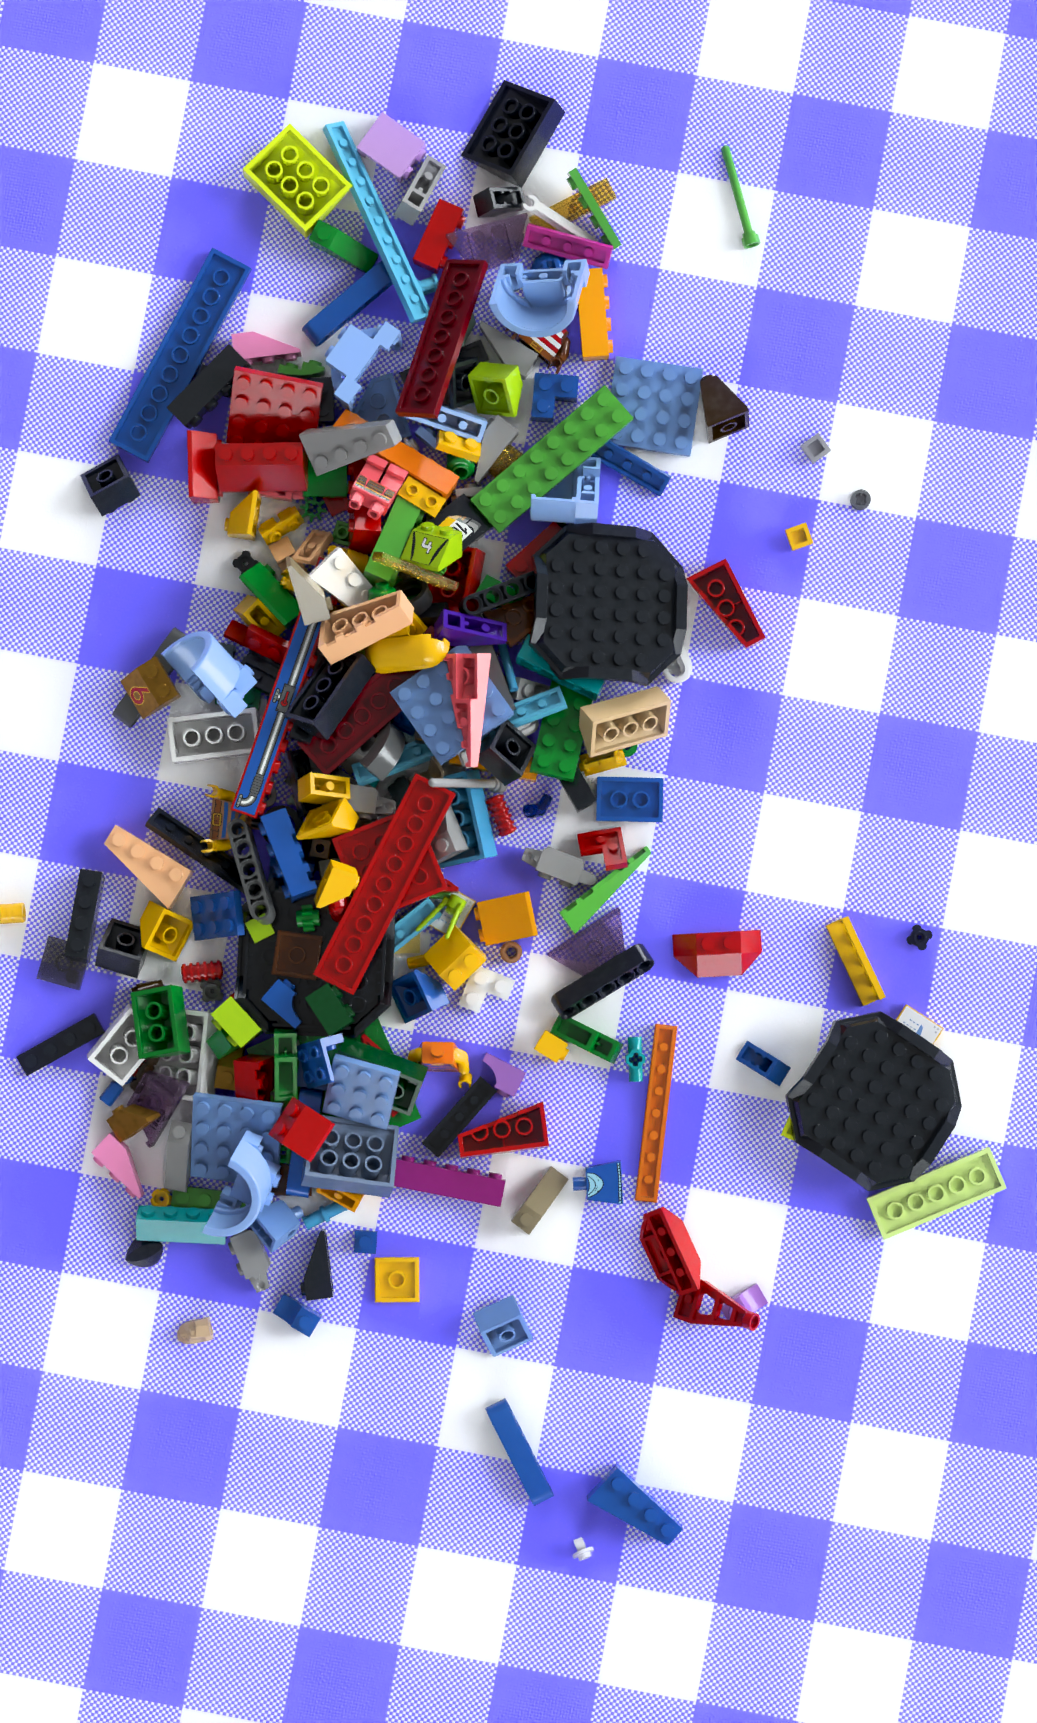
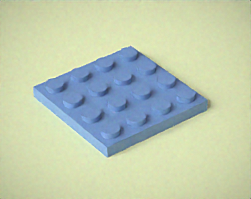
[610,356,703,457]
[390,645,515,766]
[190,1092,283,1188]

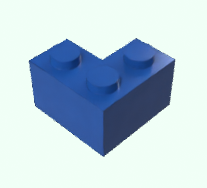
[531,373,579,423]

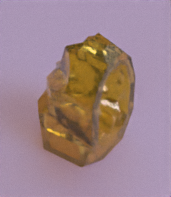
[490,444,523,478]

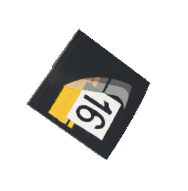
[430,494,493,552]

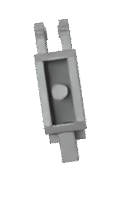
[320,784,396,822]
[521,847,598,889]
[228,1228,271,1293]

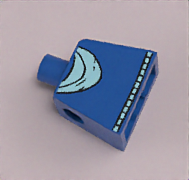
[573,1160,623,1204]

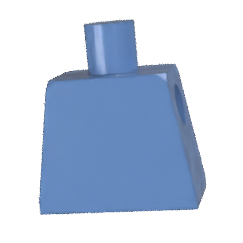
[250,1200,304,1253]

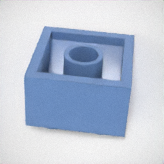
[473,1295,534,1357]

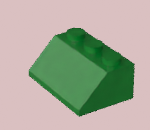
[239,562,300,630]
[131,985,191,1059]

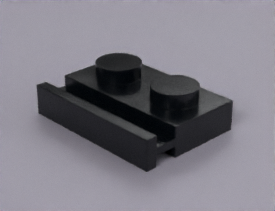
[241,649,281,696]

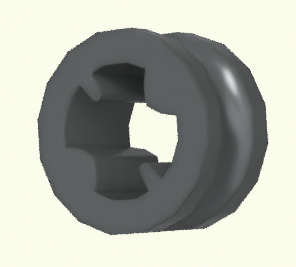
[850,489,871,511]

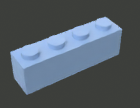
[395,400,488,443]

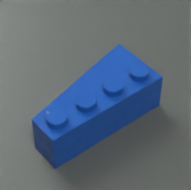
[258,808,317,903]
[587,1463,683,1546]

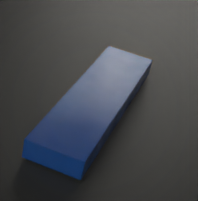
[591,440,672,496]

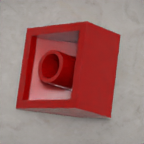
[268,1097,335,1162]

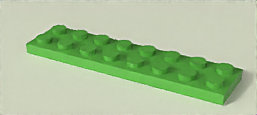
[470,385,634,534]

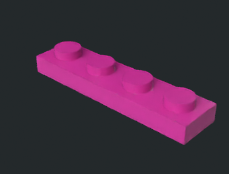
[522,223,613,269]

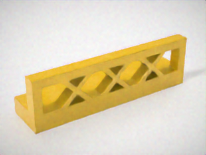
[825,916,886,1006]

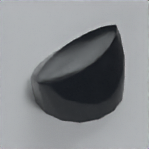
[125,1238,163,1267]

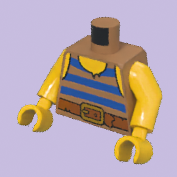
[200,784,261,853]

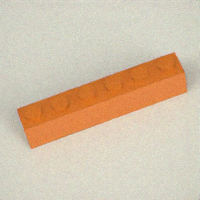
[333,409,460,507]

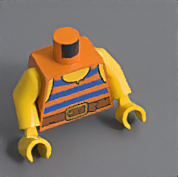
[408,1042,472,1088]

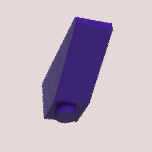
[434,609,507,647]

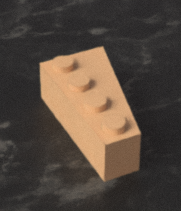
[318,590,414,665]
[104,825,194,909]

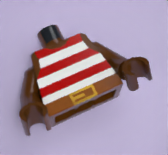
[505,328,571,374]

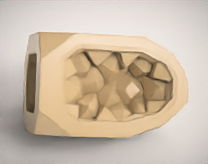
[177,1316,214,1344]

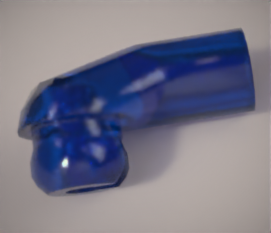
[522,793,553,819]

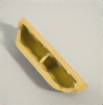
[365,634,450,674]

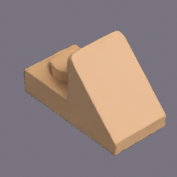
[292,529,334,565]
[268,536,308,574]

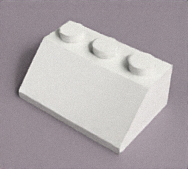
[87,1003,145,1087]

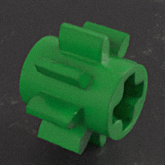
[299,497,327,523]
[296,904,320,932]

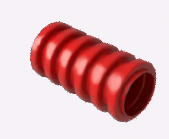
[486,794,517,837]
[181,960,223,984]

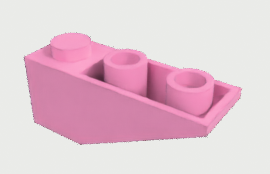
[231,331,302,366]
[91,1132,144,1199]

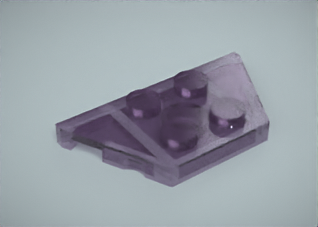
[445,212,528,270]
[547,907,625,976]
[127,1071,190,1148]

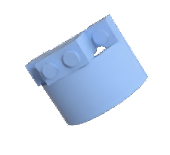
[489,259,590,337]
[325,321,403,412]
[530,457,601,524]
[161,631,257,718]
[202,1130,282,1237]

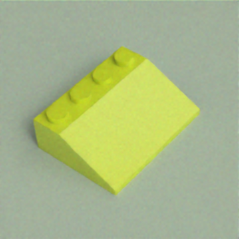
[243,124,352,238]

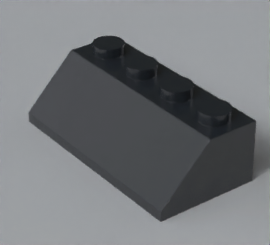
[283,652,376,740]

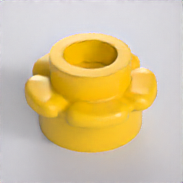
[151,1188,172,1207]

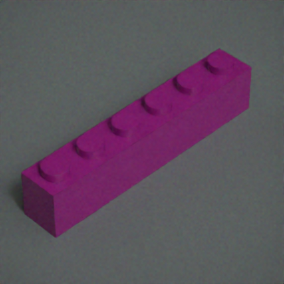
[394,1155,506,1207]

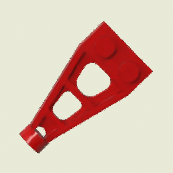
[673,1279,760,1331]

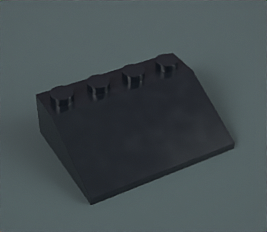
[461,80,565,188]

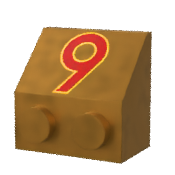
[120,656,181,720]

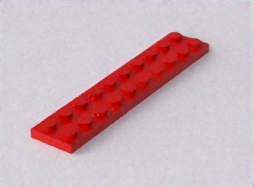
[313,773,456,995]

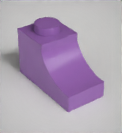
[482,1052,526,1098]
[721,1283,768,1327]

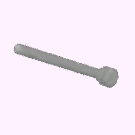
[428,776,508,793]

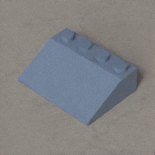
[301,1115,399,1198]

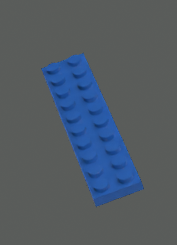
[109,248,252,463]

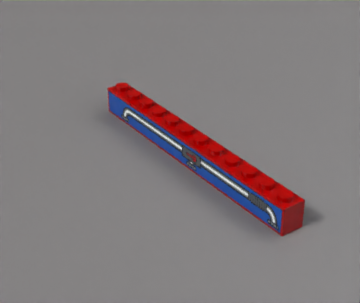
[230,557,338,820]

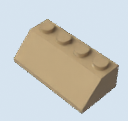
[579,686,671,758]

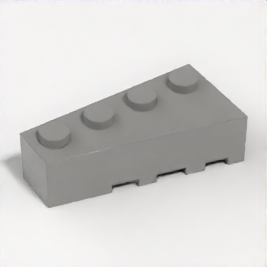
[299,419,402,476]

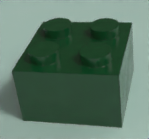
[305,983,355,1036]

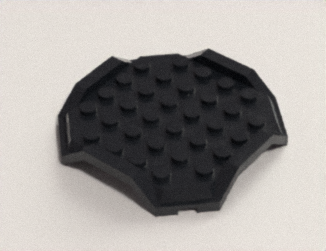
[528,523,688,686]
[234,877,395,1038]
[785,1011,962,1191]

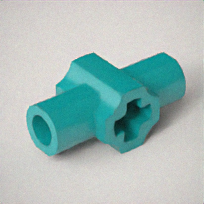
[625,1037,645,1082]

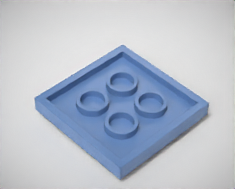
[322,1054,401,1130]

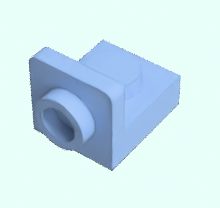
[415,426,438,454]

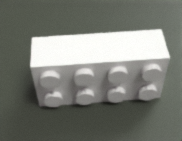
[167,707,259,764]

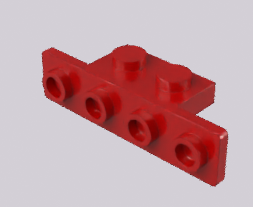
[223,620,289,664]

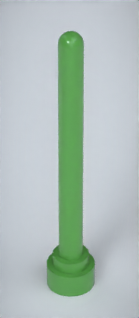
[721,145,761,249]

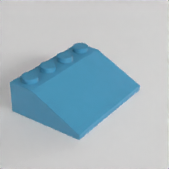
[439,769,498,869]

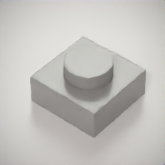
[800,433,831,464]

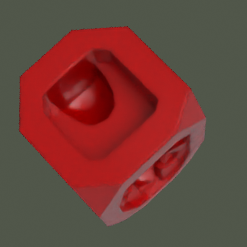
[328,896,351,922]

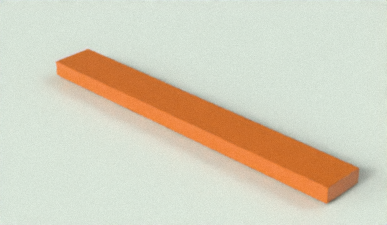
[635,1024,677,1203]

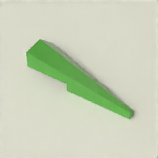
[559,846,651,934]

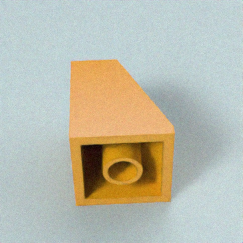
[473,891,538,946]

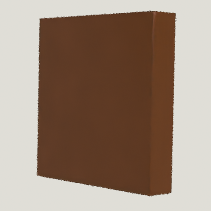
[271,930,323,981]

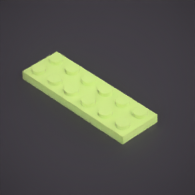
[866,1147,1007,1240]

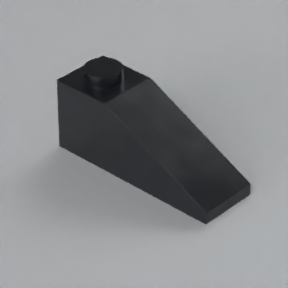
[300,1229,334,1301]

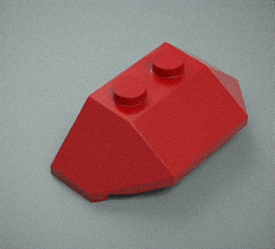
[672,930,762,978]
[639,1207,701,1296]

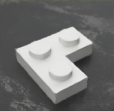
[458,966,516,1013]

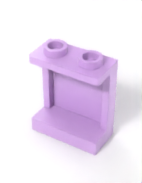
[357,112,427,183]

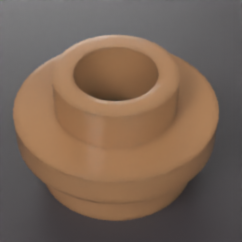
[500,941,522,963]

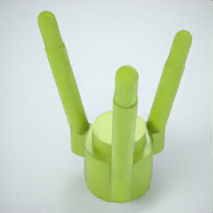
[415,894,467,939]

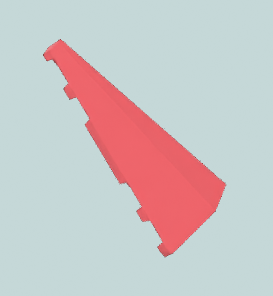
[444,653,491,767]

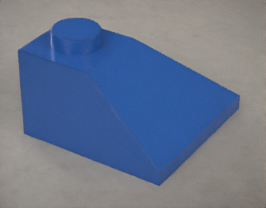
[392,969,450,1024]

